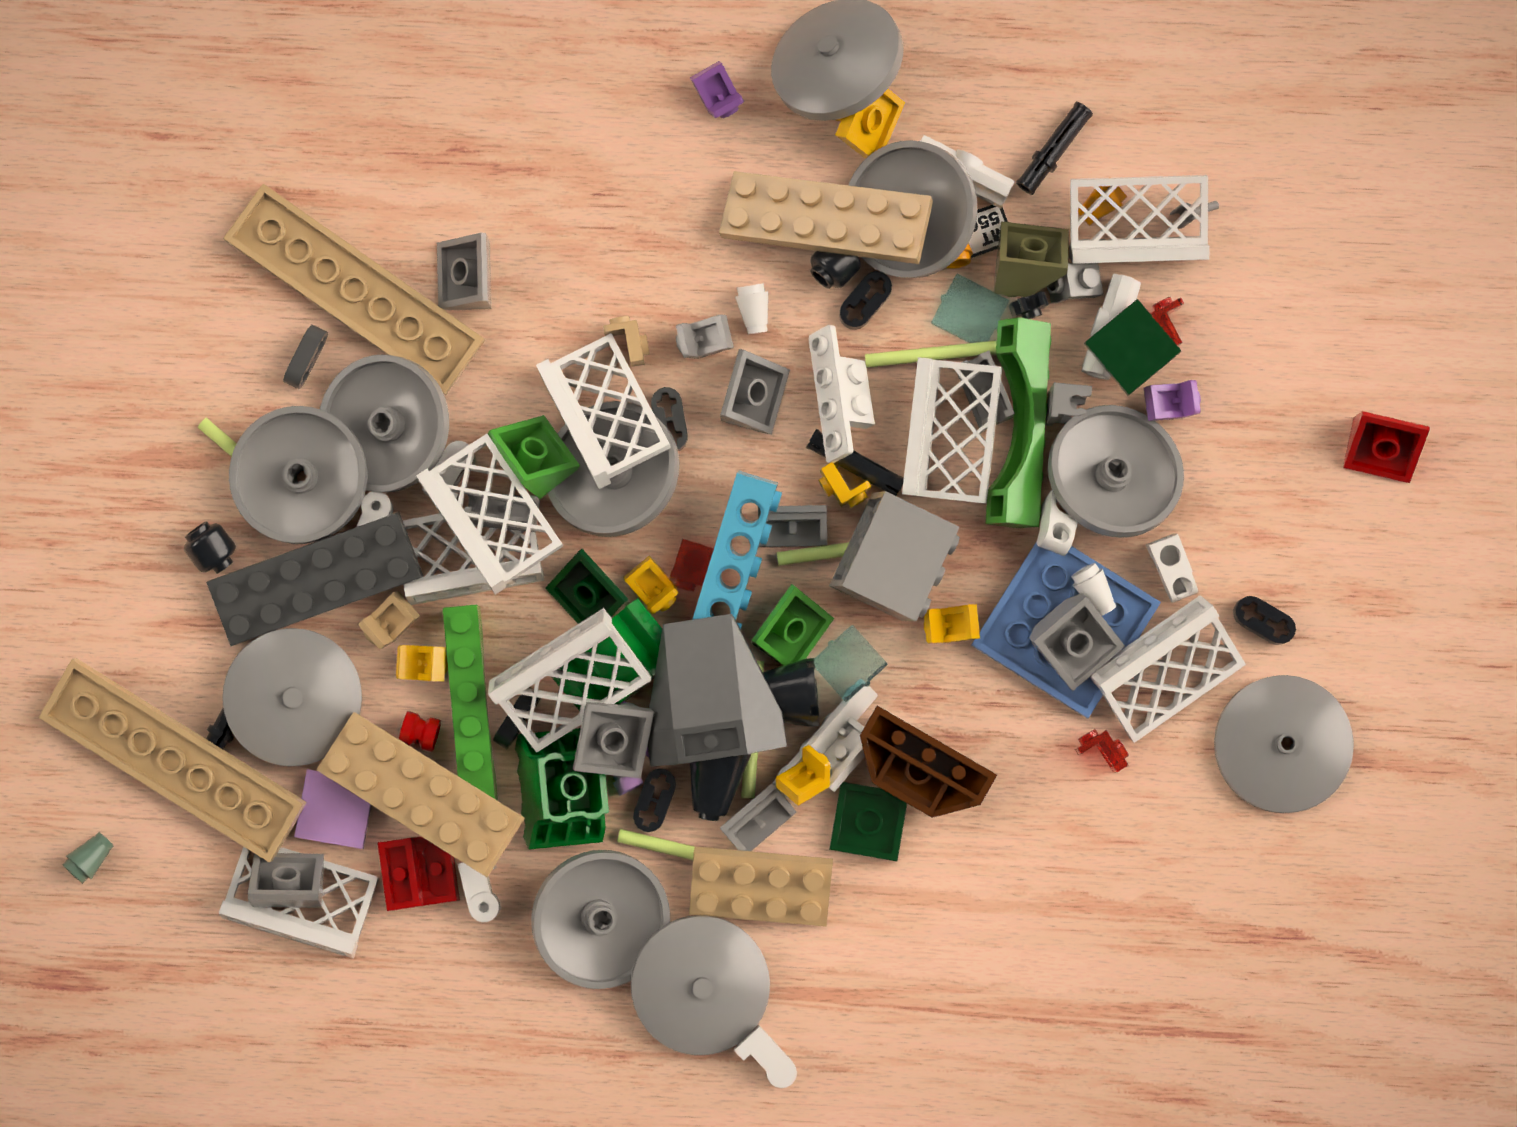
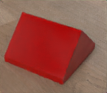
[1343,411,1430,483]

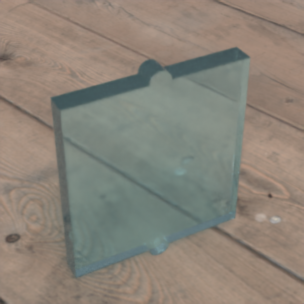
[931,273,1010,343]
[814,625,888,702]

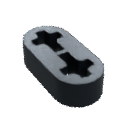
[839,271,892,330]
[1233,596,1296,645]
[493,687,541,750]
[633,768,676,832]

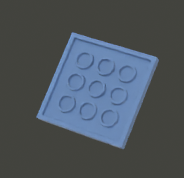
[971,541,1161,719]

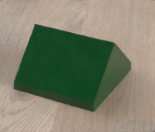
[545,549,630,624]

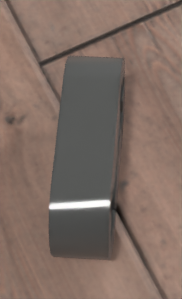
[283,324,328,389]
[651,387,688,451]

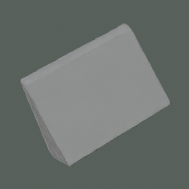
[437,233,492,310]
[720,349,790,435]
[248,853,324,908]

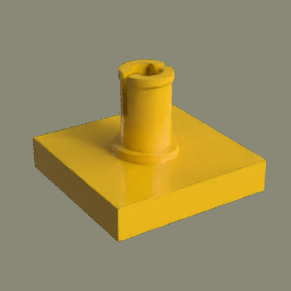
[835,89,905,159]

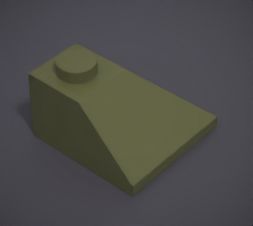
[994,221,1068,297]

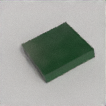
[1084,299,1182,396]
[829,782,907,861]

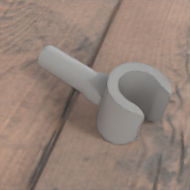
[1170,201,1219,229]

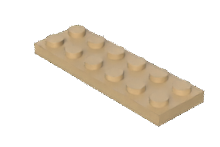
[719,171,933,264]
[317,712,525,877]

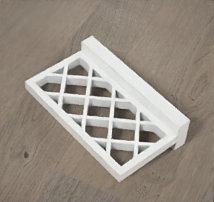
[1069,175,1209,264]
[536,333,671,489]
[902,357,1002,504]
[416,434,563,595]
[403,514,544,605]
[1090,595,1246,743]
[488,608,651,752]
[219,846,379,959]

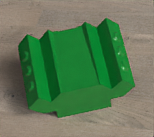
[552,598,662,711]
[515,728,609,850]

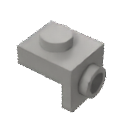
[1047,263,1103,303]
[676,314,734,359]

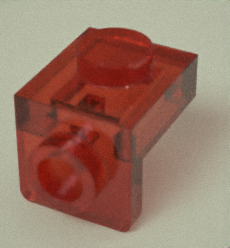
[1150,297,1184,347]
[670,539,714,592]
[1074,729,1129,773]

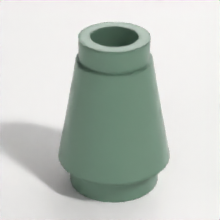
[63,832,114,884]

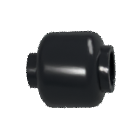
[810,251,861,289]
[184,521,236,574]

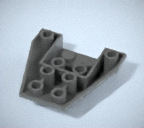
[647,614,787,767]

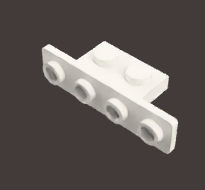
[809,325,875,463]
[773,680,878,799]

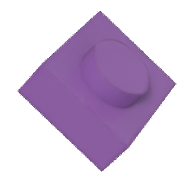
[690,61,744,118]
[1143,380,1201,421]

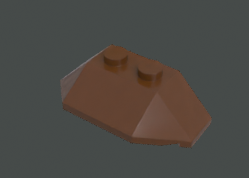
[859,705,997,818]

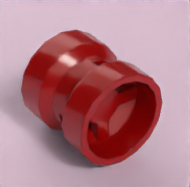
[399,711,441,753]

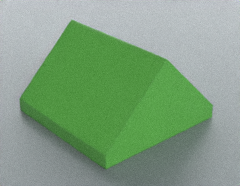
[488,415,580,499]
[751,584,834,666]

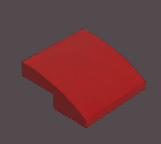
[377,836,460,911]

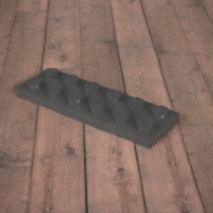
[206,512,423,646]

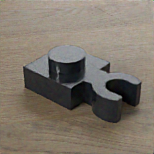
[1009,291,1049,319]

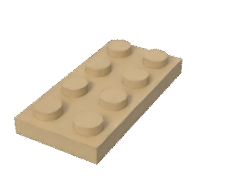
[689,846,833,927]

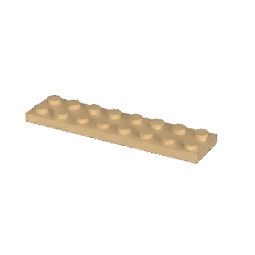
[223,184,486,395]
[38,658,307,863]

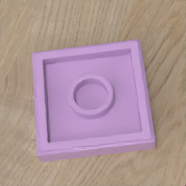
[294,769,371,849]

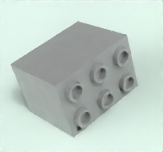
[829,491,960,621]

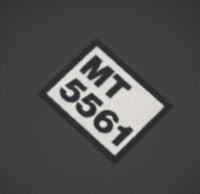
[969,205,1008,258]

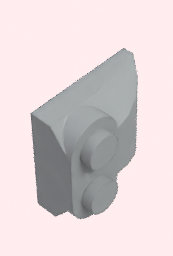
[1029,593,1125,691]
[573,702,654,779]

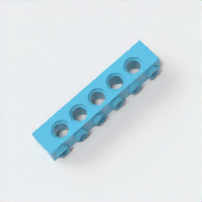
[692,470,782,630]

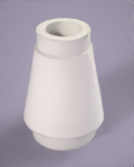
[735,283,768,334]
[1071,563,1116,616]

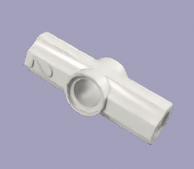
[920,135,1015,208]
[1081,274,1141,380]

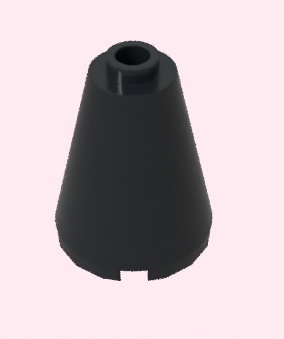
[762,658,820,727]
[690,753,752,821]

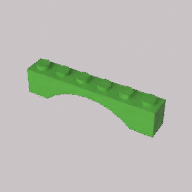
[985,317,1051,528]
[443,605,498,801]

